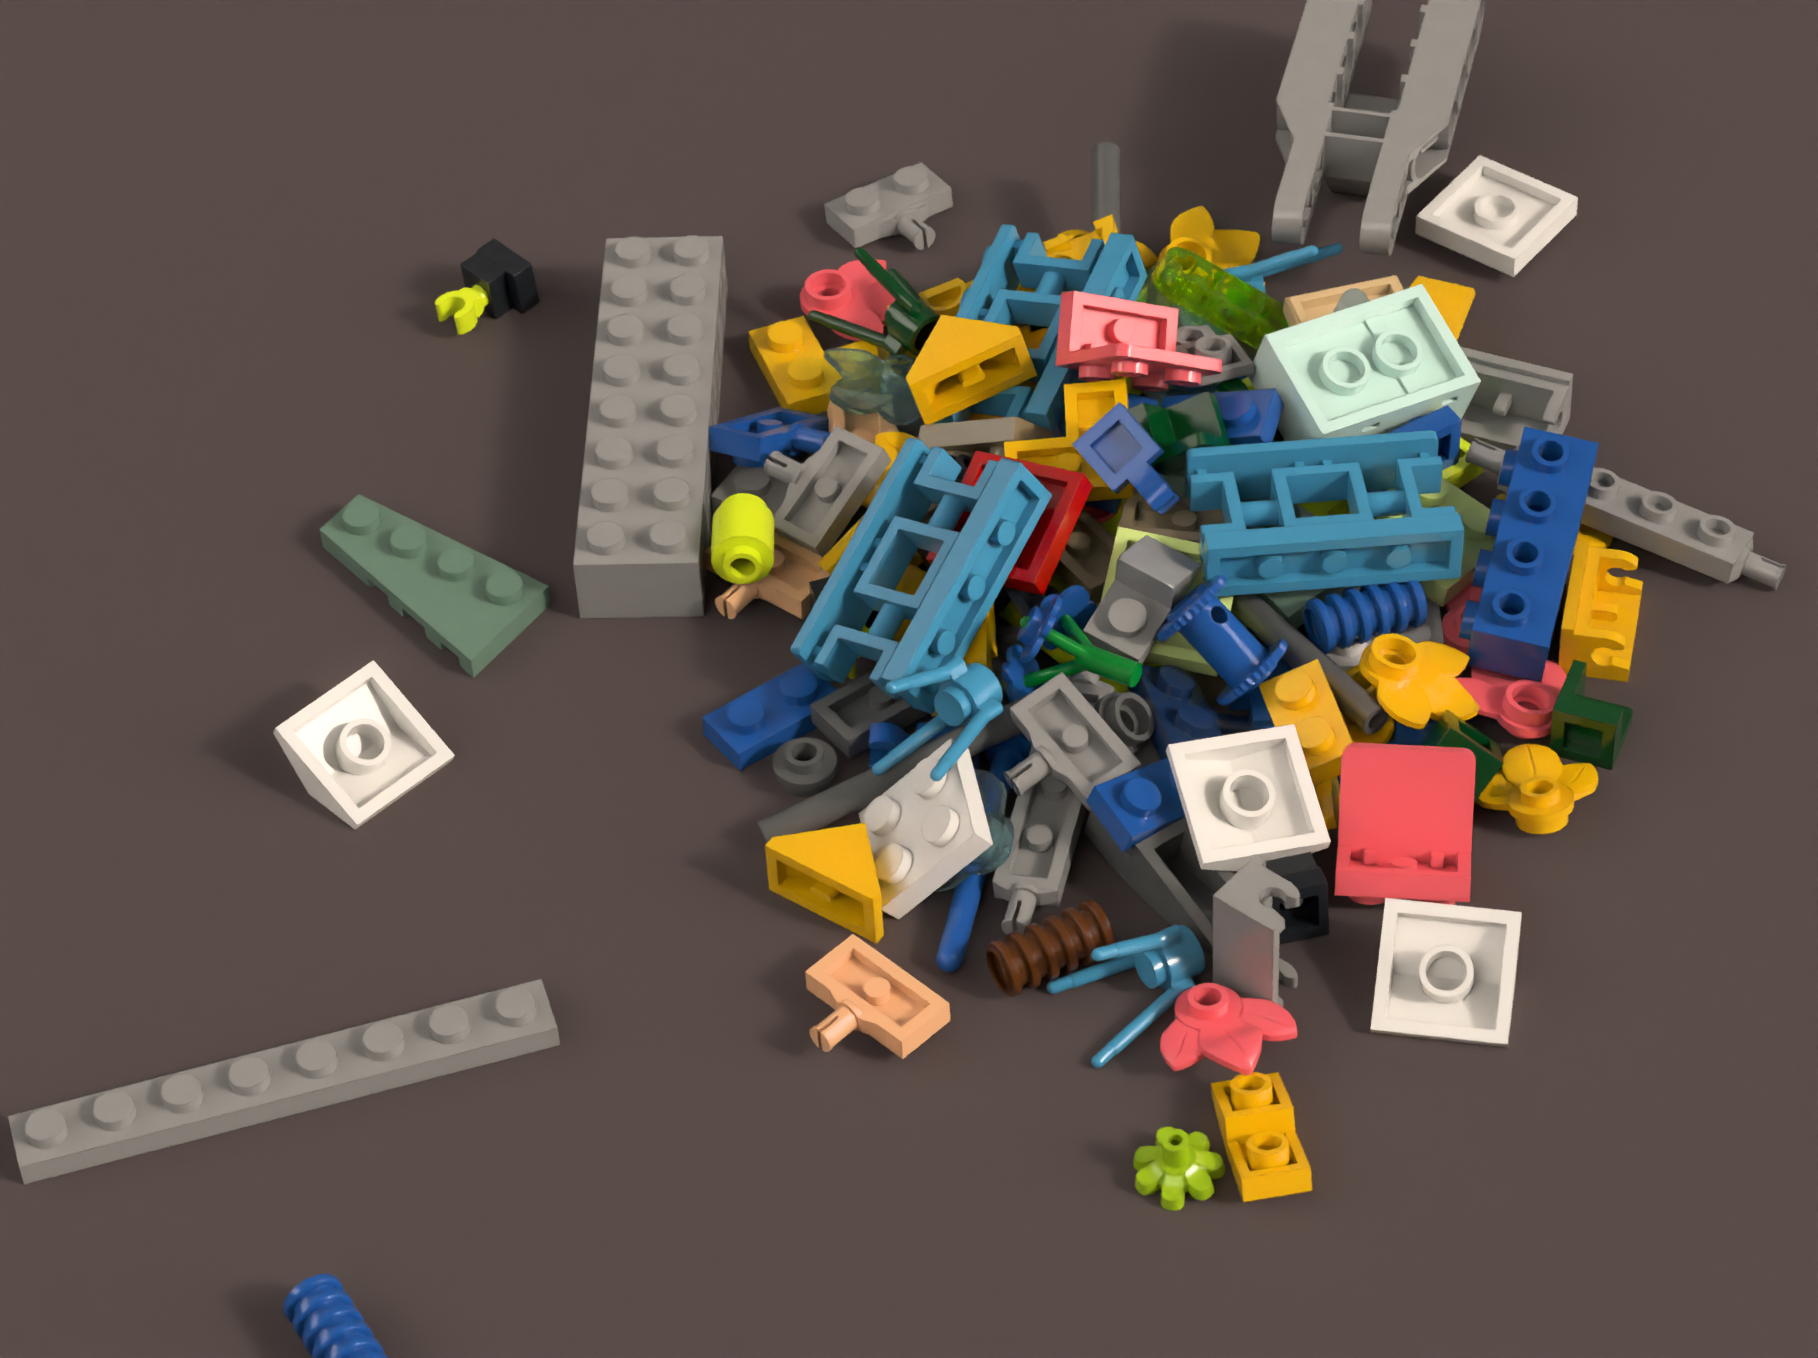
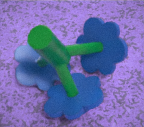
[1000,585,1142,703]

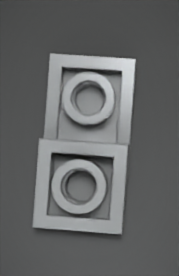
[1176,324,1254,388]

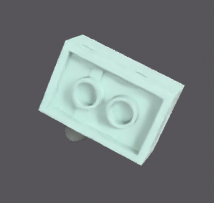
[1247,284,1481,441]

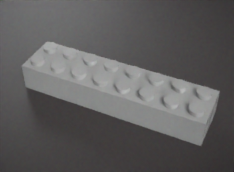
[573,235,728,619]

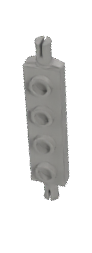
[1465,438,1786,590]
[992,671,1114,935]

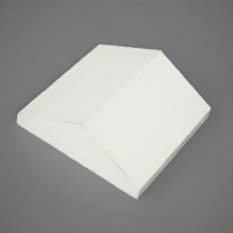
[273,660,455,830]
[1166,724,1331,871]
[1370,898,1522,1048]

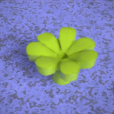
[1133,1126,1225,1211]

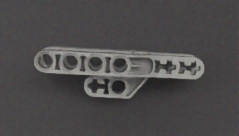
[1272,0,1485,256]

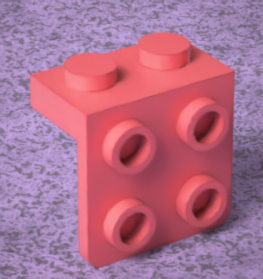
[1055,291,1222,392]
[1335,743,1476,905]

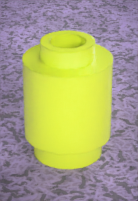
[711,493,775,584]

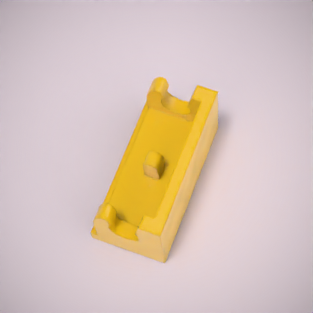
[1558,540,1643,682]

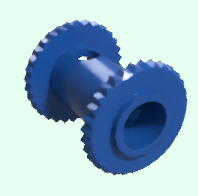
[1157,575,1287,706]

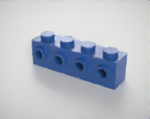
[1459,427,1599,682]

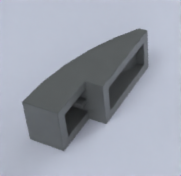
[1084,809,1235,953]

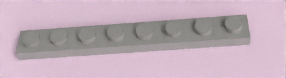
[8,979,560,1185]

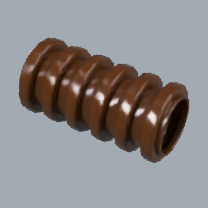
[986,899,1116,998]

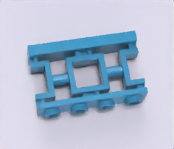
[915,224,1147,438]
[1185,430,1465,597]
[791,437,1052,714]

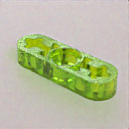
[1152,247,1290,350]

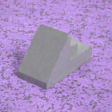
[1083,535,1202,664]

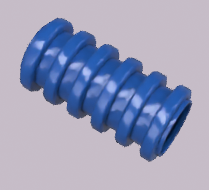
[1303,580,1428,655]
[283,1274,388,1358]

